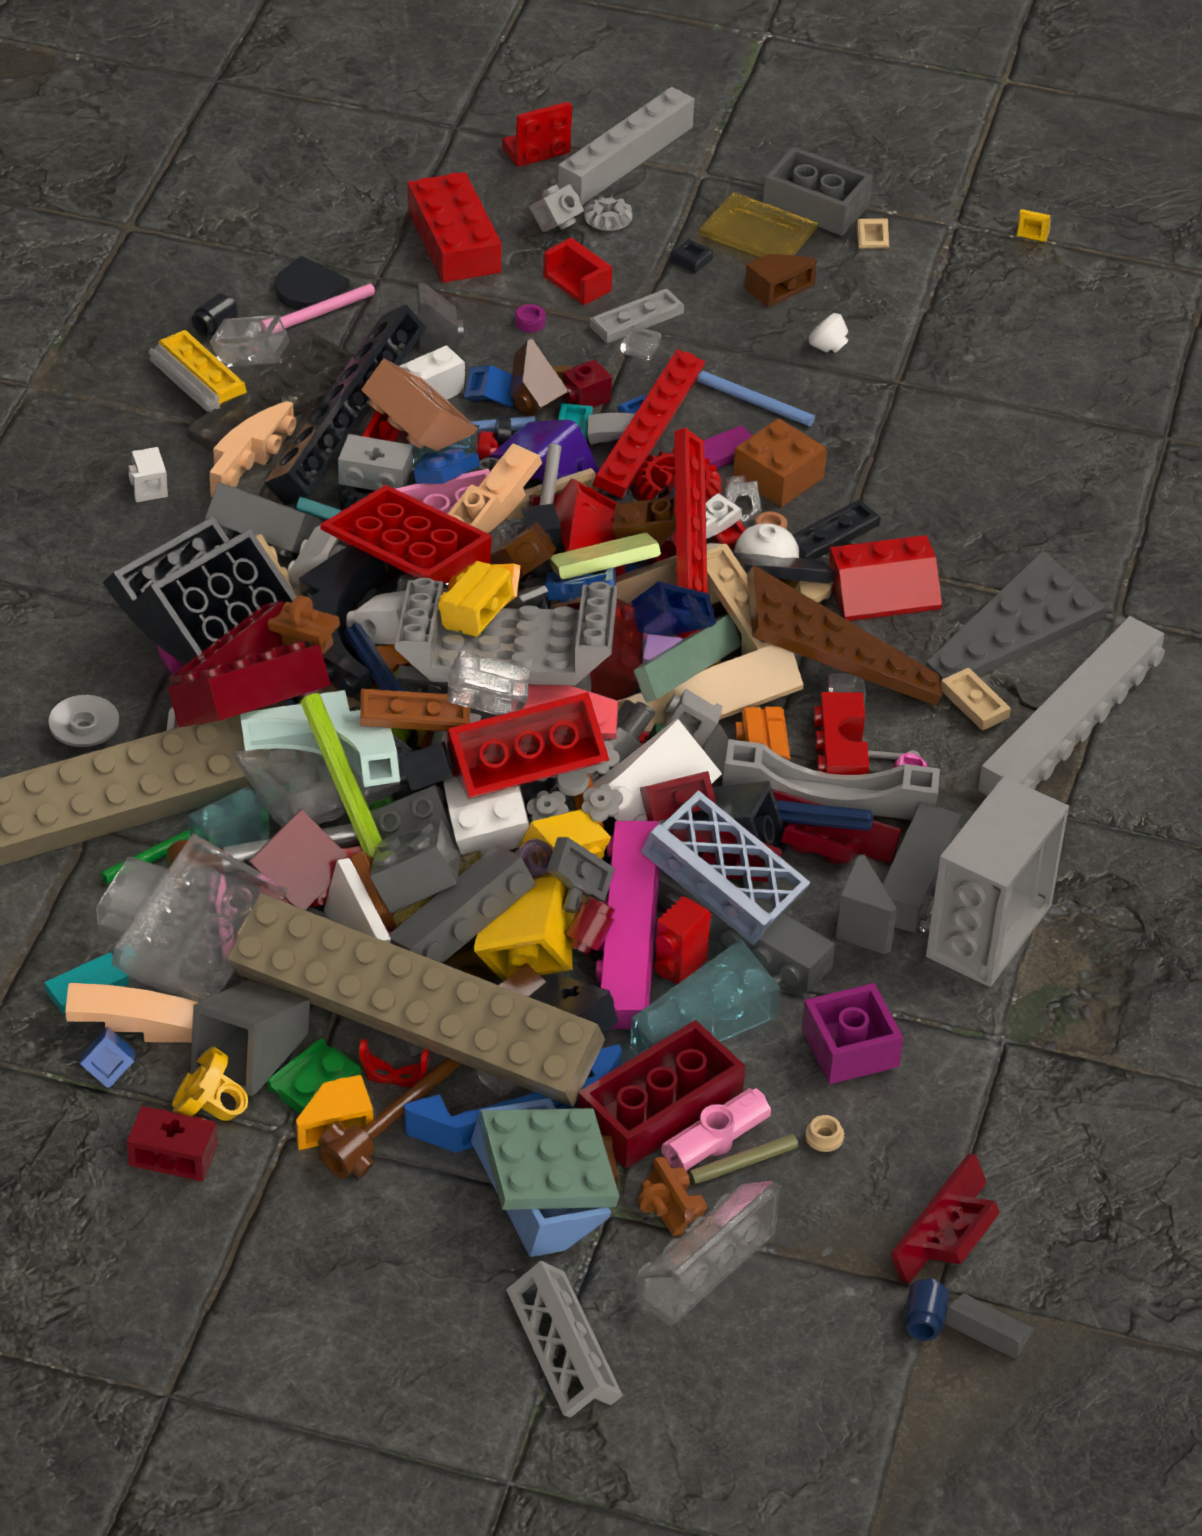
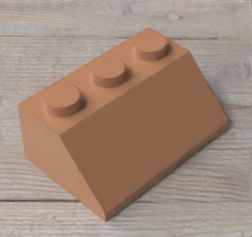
[361,358,478,451]

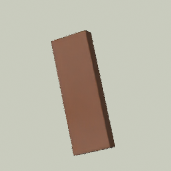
[360,689,470,732]

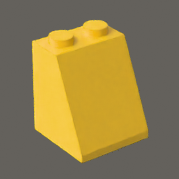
[474,874,573,981]

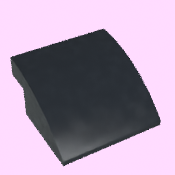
[103,516,296,664]

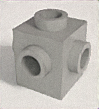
[529,184,584,233]

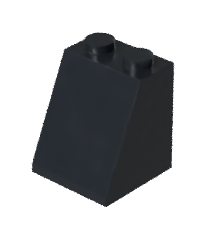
[682,781,788,856]

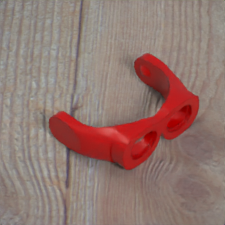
[359,1039,430,1088]

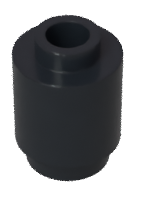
[191,293,238,337]

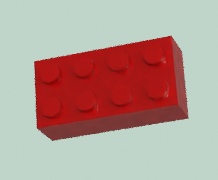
[408,172,502,283]

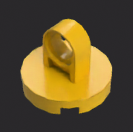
[172,1046,248,1121]

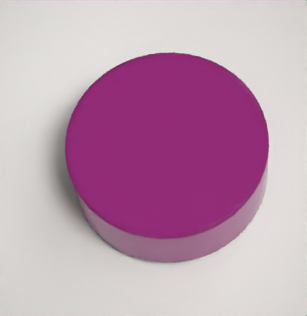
[515,304,546,332]

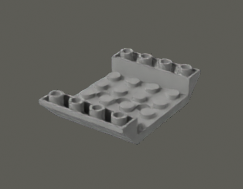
[395,578,618,685]

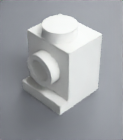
[128,447,168,502]

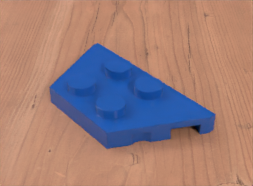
[545,567,616,603]

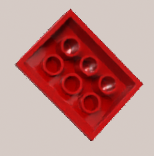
[320,485,492,583]

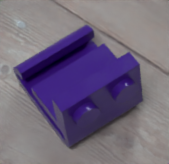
[487,419,599,484]

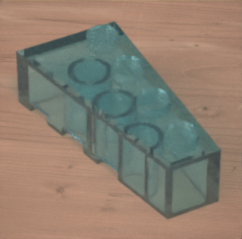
[630,939,780,1055]

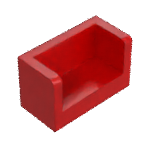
[543,237,613,306]

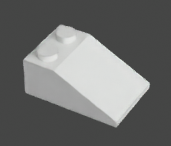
[593,718,722,825]
[443,775,530,862]

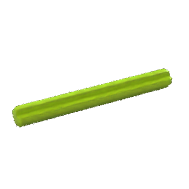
[301,693,382,858]

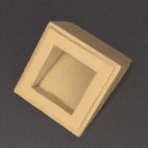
[855,219,889,249]

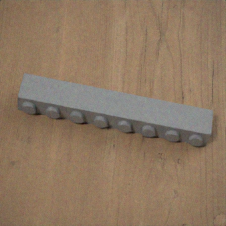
[978,616,1165,796]

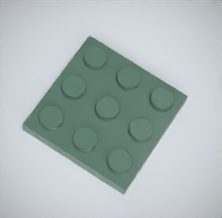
[478,1108,620,1210]

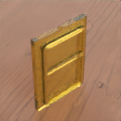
[699,192,818,257]

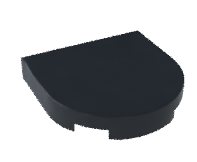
[275,256,350,310]

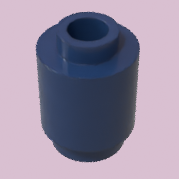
[904,1278,949,1341]

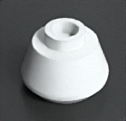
[808,313,849,353]

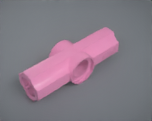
[662,1088,771,1171]

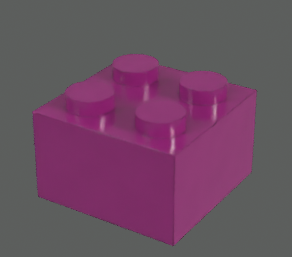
[801,983,903,1085]

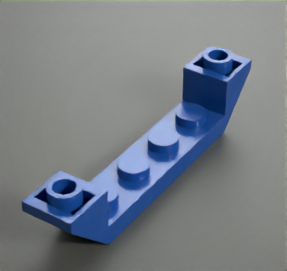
[403,1044,622,1153]

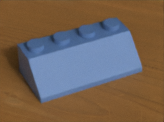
[471,1098,611,1257]

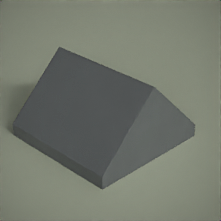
[835,854,897,954]

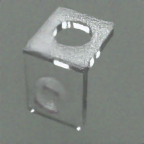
[720,475,762,522]

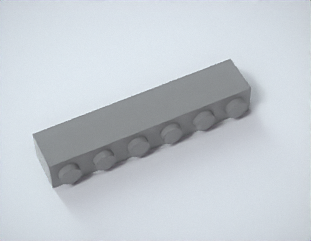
[558,87,694,205]

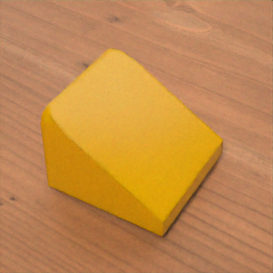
[1016,209,1050,242]

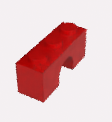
[813,692,869,775]

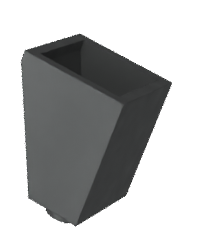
[191,980,310,1096]

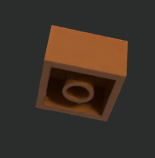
[733,418,827,508]

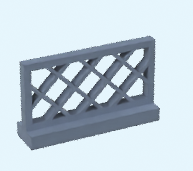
[641,790,811,945]

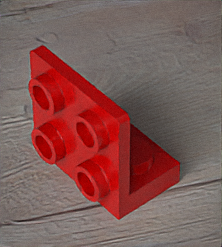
[502,102,572,167]

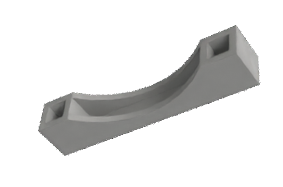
[722,739,940,821]

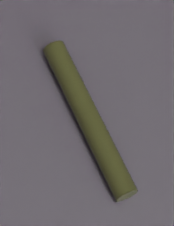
[688,1134,798,1186]

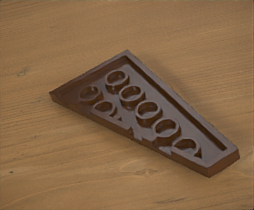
[747,565,942,706]

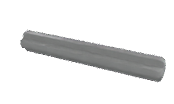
[148,345,221,412]

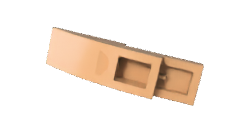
[210,401,296,497]
[448,443,542,533]

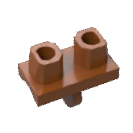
[267,595,340,654]
[637,1157,707,1236]

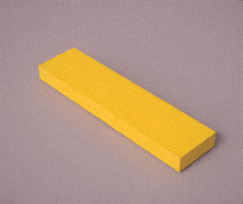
[158,330,247,404]

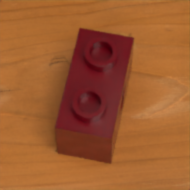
[127,1106,218,1182]

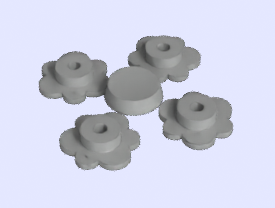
[527,741,623,822]

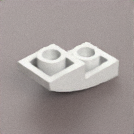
[706,493,742,539]

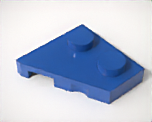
[414,448,480,484]

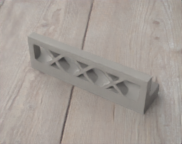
[506,1261,623,1418]

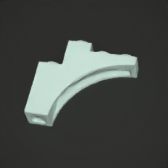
[240,690,400,787]

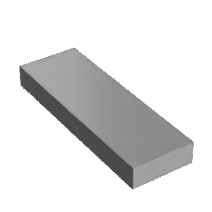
[589,288,684,344]

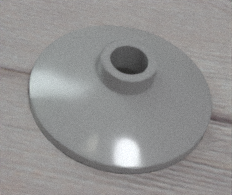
[48,695,119,747]

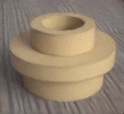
[805,1115,844,1152]

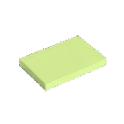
[549,532,661,580]

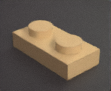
[941,667,1011,731]

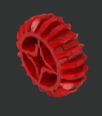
[633,449,722,502]

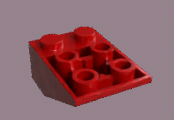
[554,478,626,576]

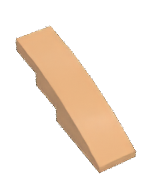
[65,983,198,1043]

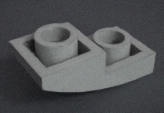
[587,413,635,444]

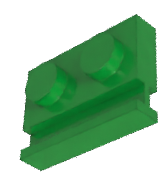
[267,1038,361,1114]

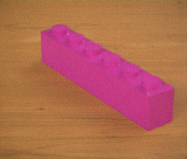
[596,821,660,1029]

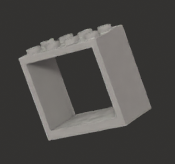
[926,776,1069,987]

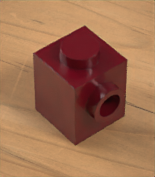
[562,359,612,408]

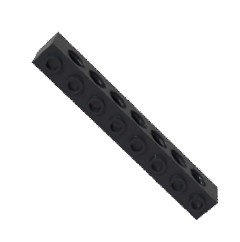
[264,304,426,506]

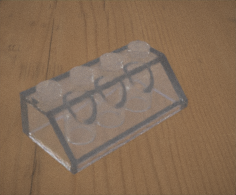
[636,1181,780,1327]

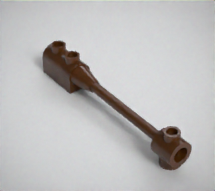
[317,962,546,1179]

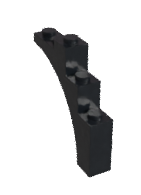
[281,545,387,702]

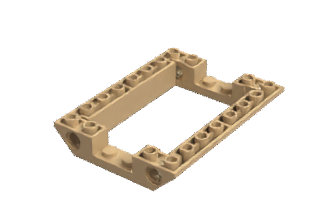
[551,543,803,733]

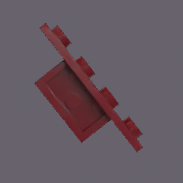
[772,789,901,864]
[891,1154,1000,1283]

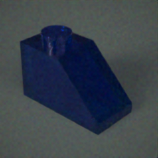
[631,581,717,636]

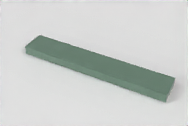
[634,614,741,703]

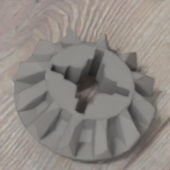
[584,196,632,231]

